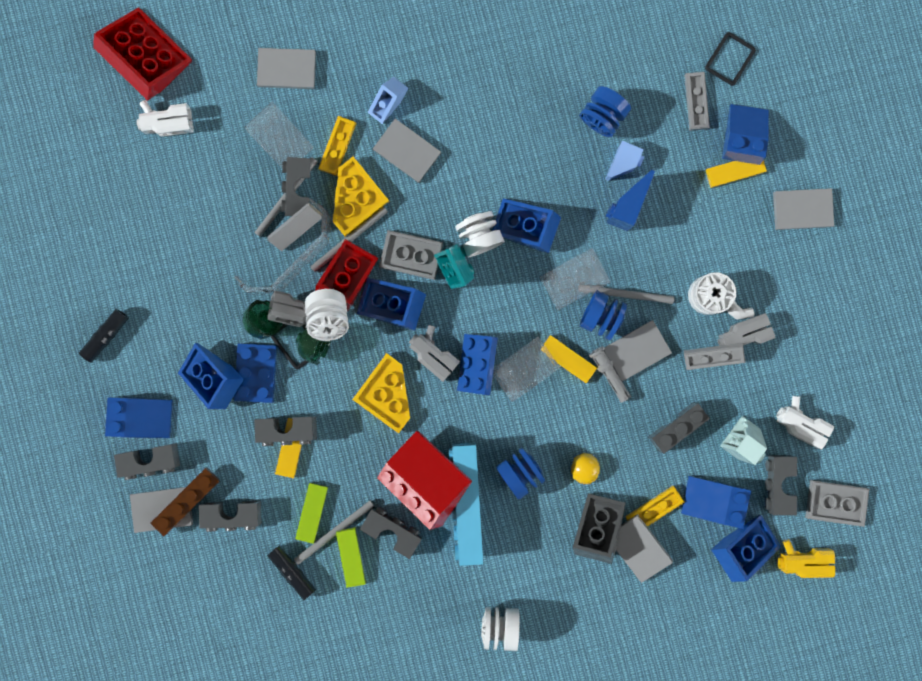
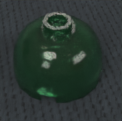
[242,300,282,339]
[296,328,331,365]

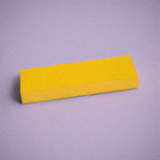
[318,116,357,176]
[705,160,767,188]
[539,335,597,384]
[275,418,302,478]
[625,485,684,527]

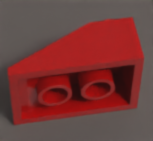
[315,239,378,312]

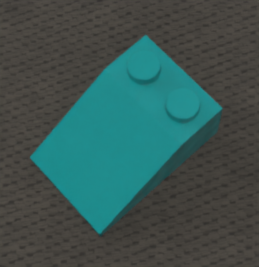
[434,243,475,289]

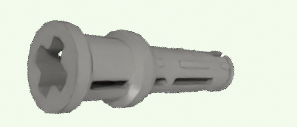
[589,346,631,402]

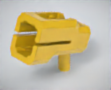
[777,539,835,578]

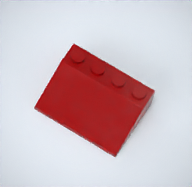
[93,7,192,101]
[377,431,472,530]

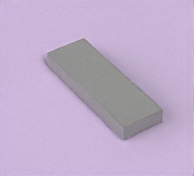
[684,72,710,131]
[268,202,323,251]
[684,343,746,370]

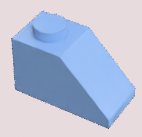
[368,77,408,124]
[605,141,644,181]

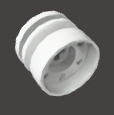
[455,211,505,257]
[688,273,736,315]
[305,289,349,341]
[481,607,519,651]

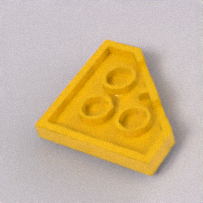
[332,156,390,237]
[352,353,410,434]

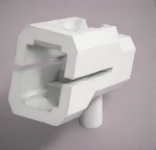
[137,100,194,137]
[776,396,834,450]

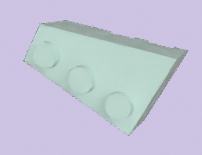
[720,416,767,465]

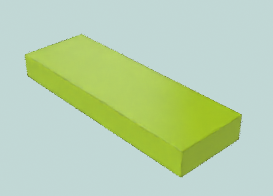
[295,482,328,544]
[336,527,366,588]

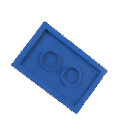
[457,334,498,395]
[234,344,277,403]

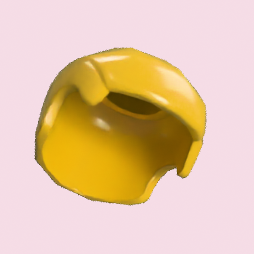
[571,453,600,485]

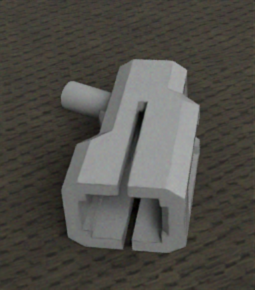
[268,290,307,327]
[717,313,775,346]
[409,325,460,382]

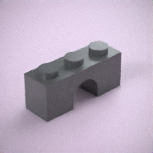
[281,157,311,216]
[648,402,710,454]
[254,416,317,446]
[114,443,180,480]
[765,455,797,516]
[199,501,262,532]
[360,507,422,559]

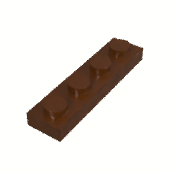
[151,467,220,537]

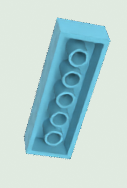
[449,442,483,566]

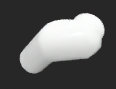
[727,301,754,320]

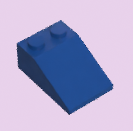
[722,104,769,165]
[605,170,655,231]
[492,198,561,253]
[357,278,426,331]
[178,343,244,409]
[105,397,172,438]
[681,476,751,529]
[711,515,781,582]

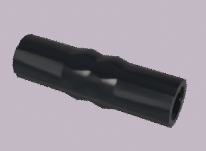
[79,308,129,363]
[267,545,316,600]

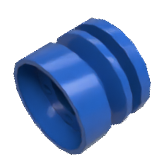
[579,86,631,137]
[579,290,627,340]
[495,448,545,500]

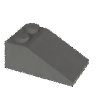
[573,493,626,564]

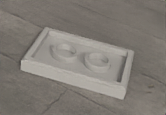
[257,48,316,89]
[373,119,441,183]
[773,188,834,230]
[379,230,443,280]
[604,320,672,381]
[805,480,870,527]
[130,487,193,533]
[616,514,673,583]

